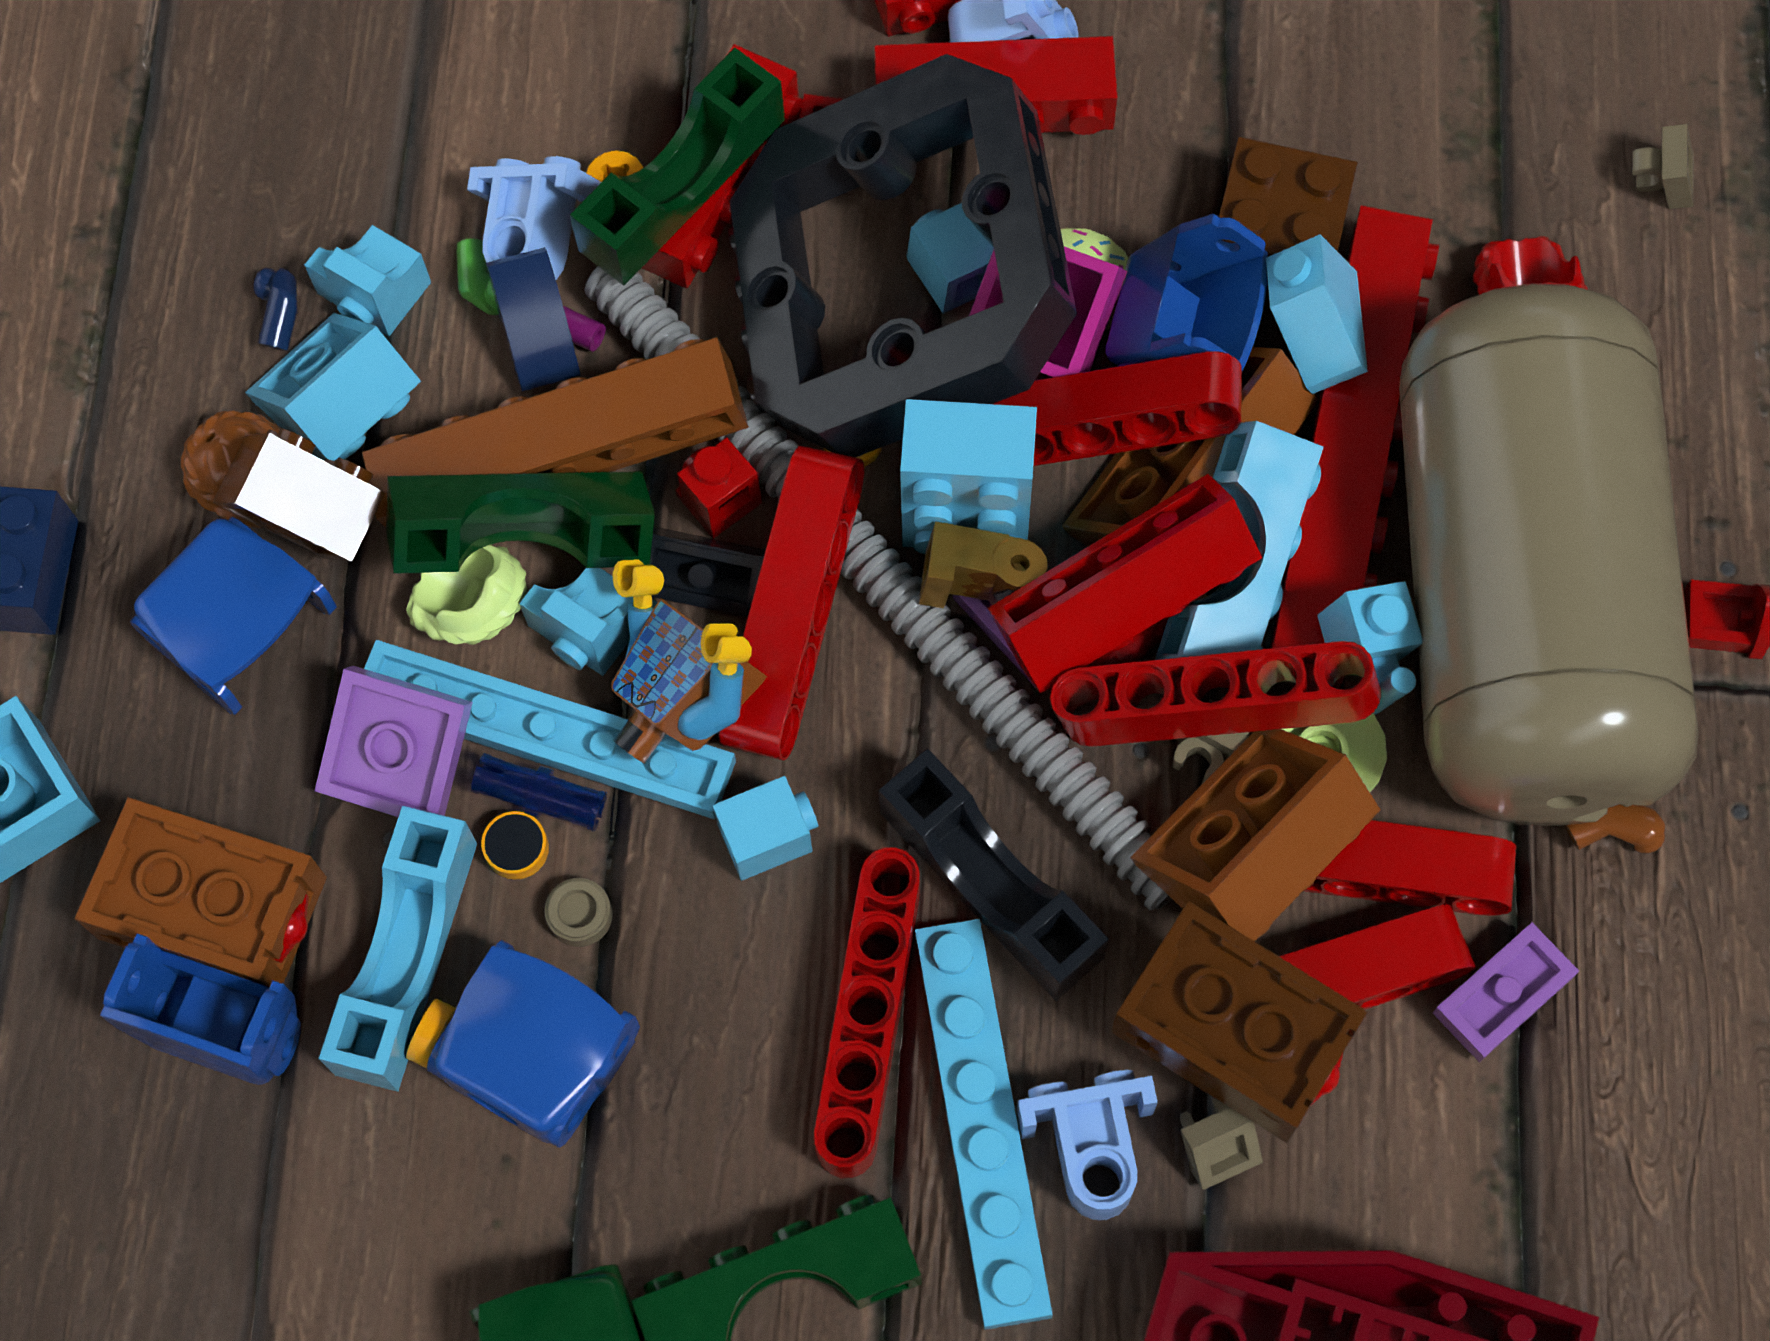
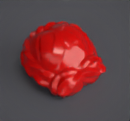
[1473,236,1588,294]

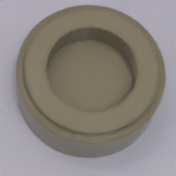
[545,878,612,947]

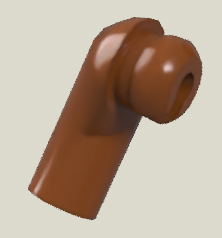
[1564,804,1665,853]

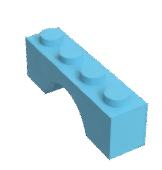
[1155,421,1323,689]
[319,806,478,1092]

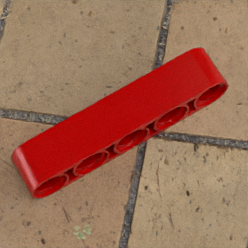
[994,351,1242,466]
[719,446,865,761]
[1050,641,1382,747]
[1304,820,1516,916]
[814,847,920,1178]
[1279,905,1476,1010]

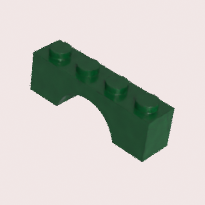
[570,47,785,286]
[386,471,655,574]
[631,1194,922,1341]

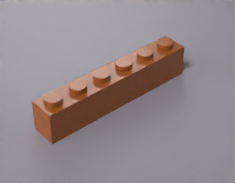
[362,337,749,528]

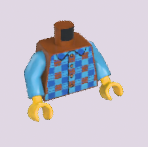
[611,559,767,764]

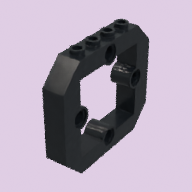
[728,54,1077,457]

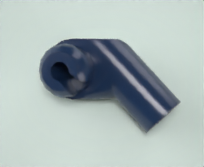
[254,268,298,351]

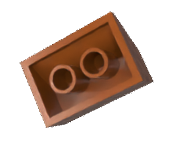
[1130,729,1381,941]

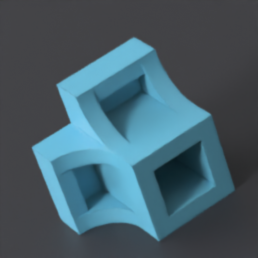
[305,225,431,336]
[519,568,633,676]

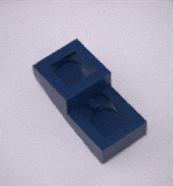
[486,247,581,391]

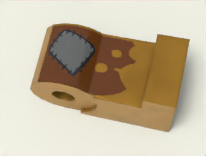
[919,521,1048,608]

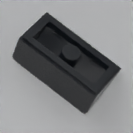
[650,527,766,617]

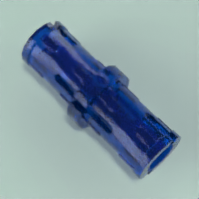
[471,753,607,832]

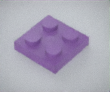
[315,665,473,817]

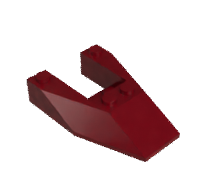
[1144,1250,1600,1341]

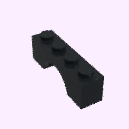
[879,748,1109,1001]

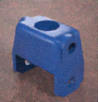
[1106,214,1268,372]
[129,517,337,715]
[100,933,301,1085]
[427,940,640,1148]

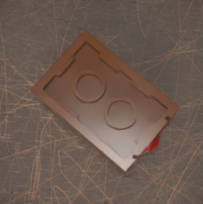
[74,797,327,987]

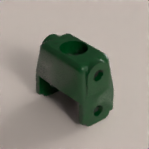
[469,1264,644,1341]

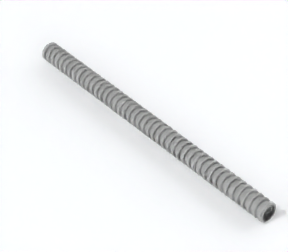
[584,266,1173,910]

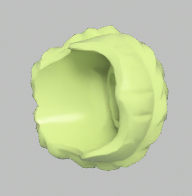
[406,545,527,645]

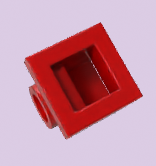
[675,437,762,539]

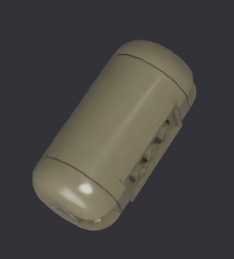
[1399,283,1699,826]

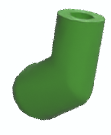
[456,238,499,315]

